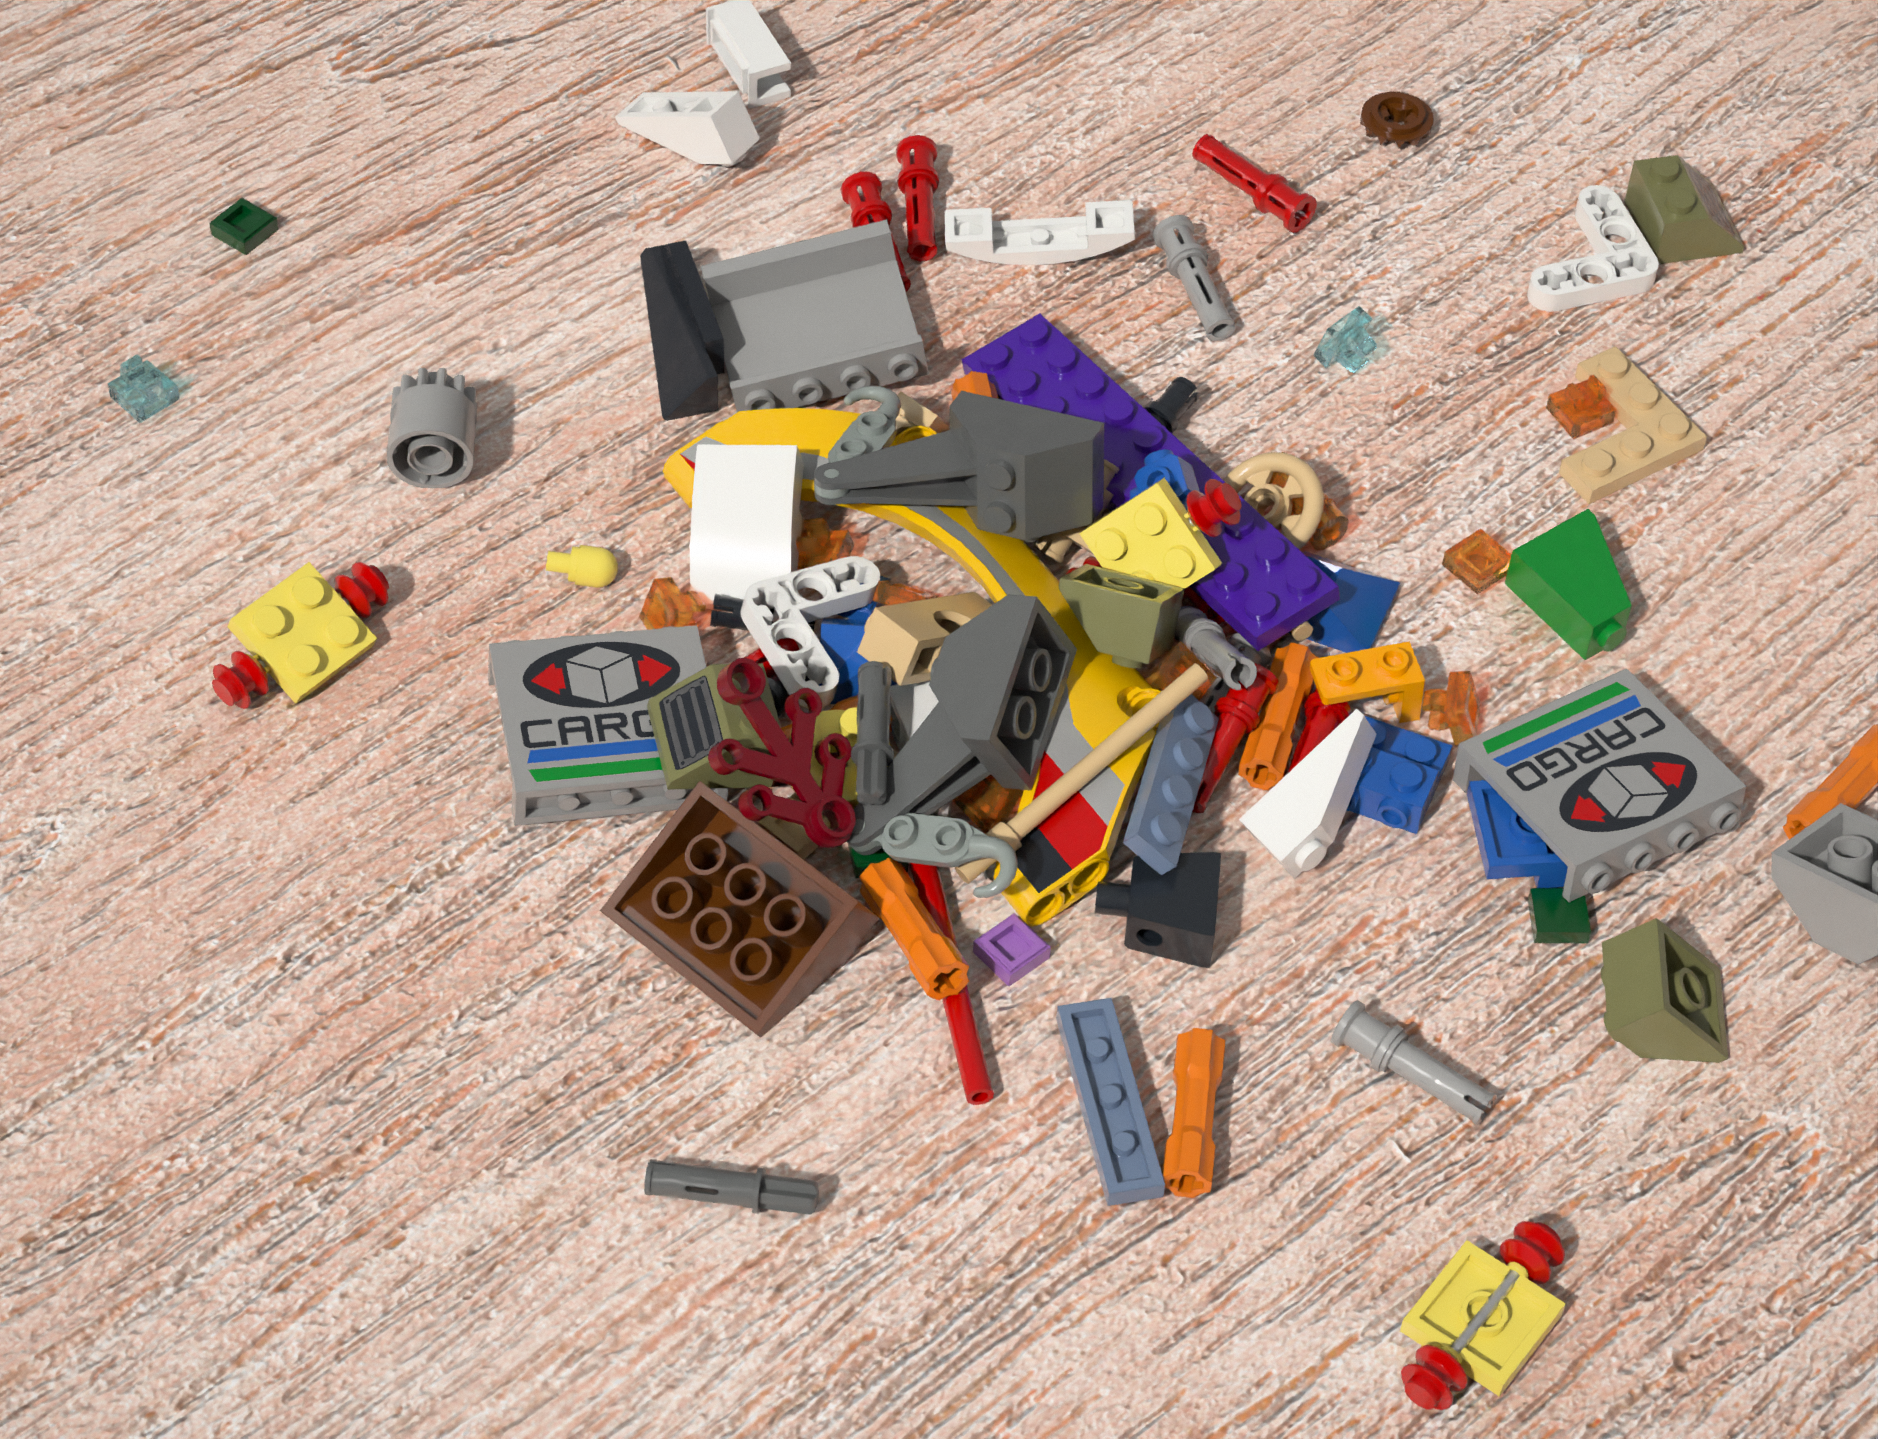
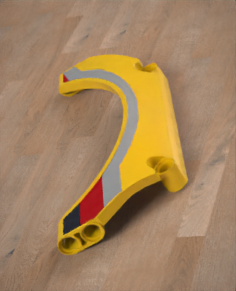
[663,408,1161,927]

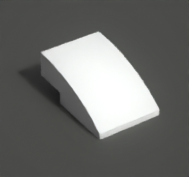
[690,444,804,609]

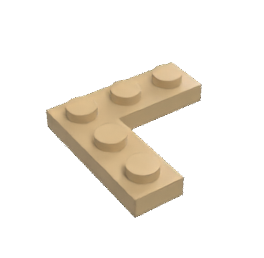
[1559,346,1707,504]

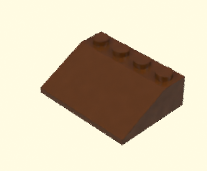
[600,781,879,1037]

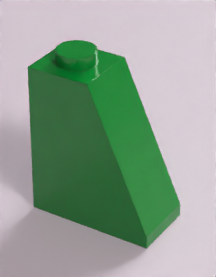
[1505,509,1632,660]

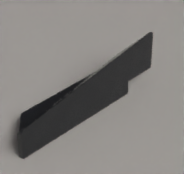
[640,240,724,420]

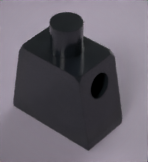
[1094,852,1221,968]

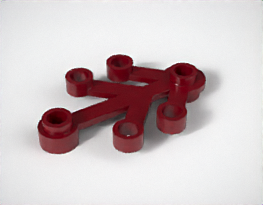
[708,658,856,848]

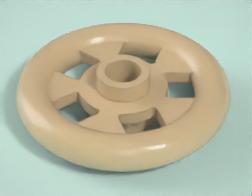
[1223,452,1324,550]

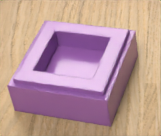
[973,913,1051,987]

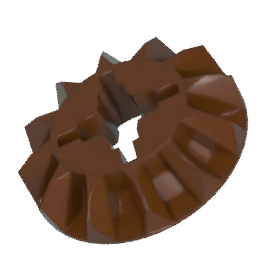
[1360,92,1434,149]

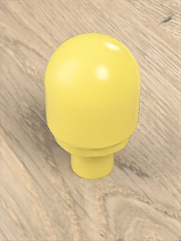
[546,545,618,588]

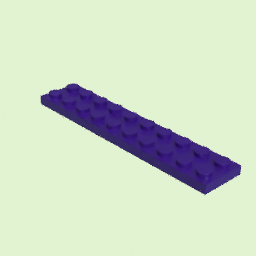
[961,313,1340,651]

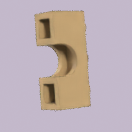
[857,592,992,686]

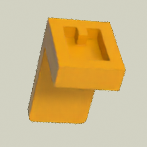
[1310,641,1425,723]

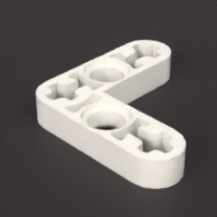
[1527,185,1659,312]
[741,556,880,708]

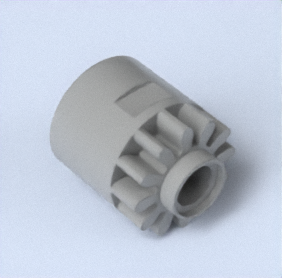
[387,368,477,488]

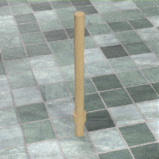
[955,663,1208,884]

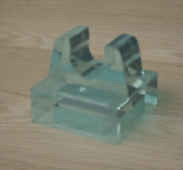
[1313,306,1377,373]
[108,354,180,423]

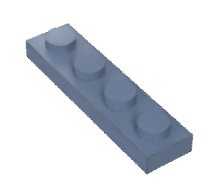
[1123,694,1219,875]
[1056,998,1165,1206]

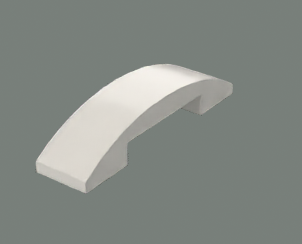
[945,200,1135,265]

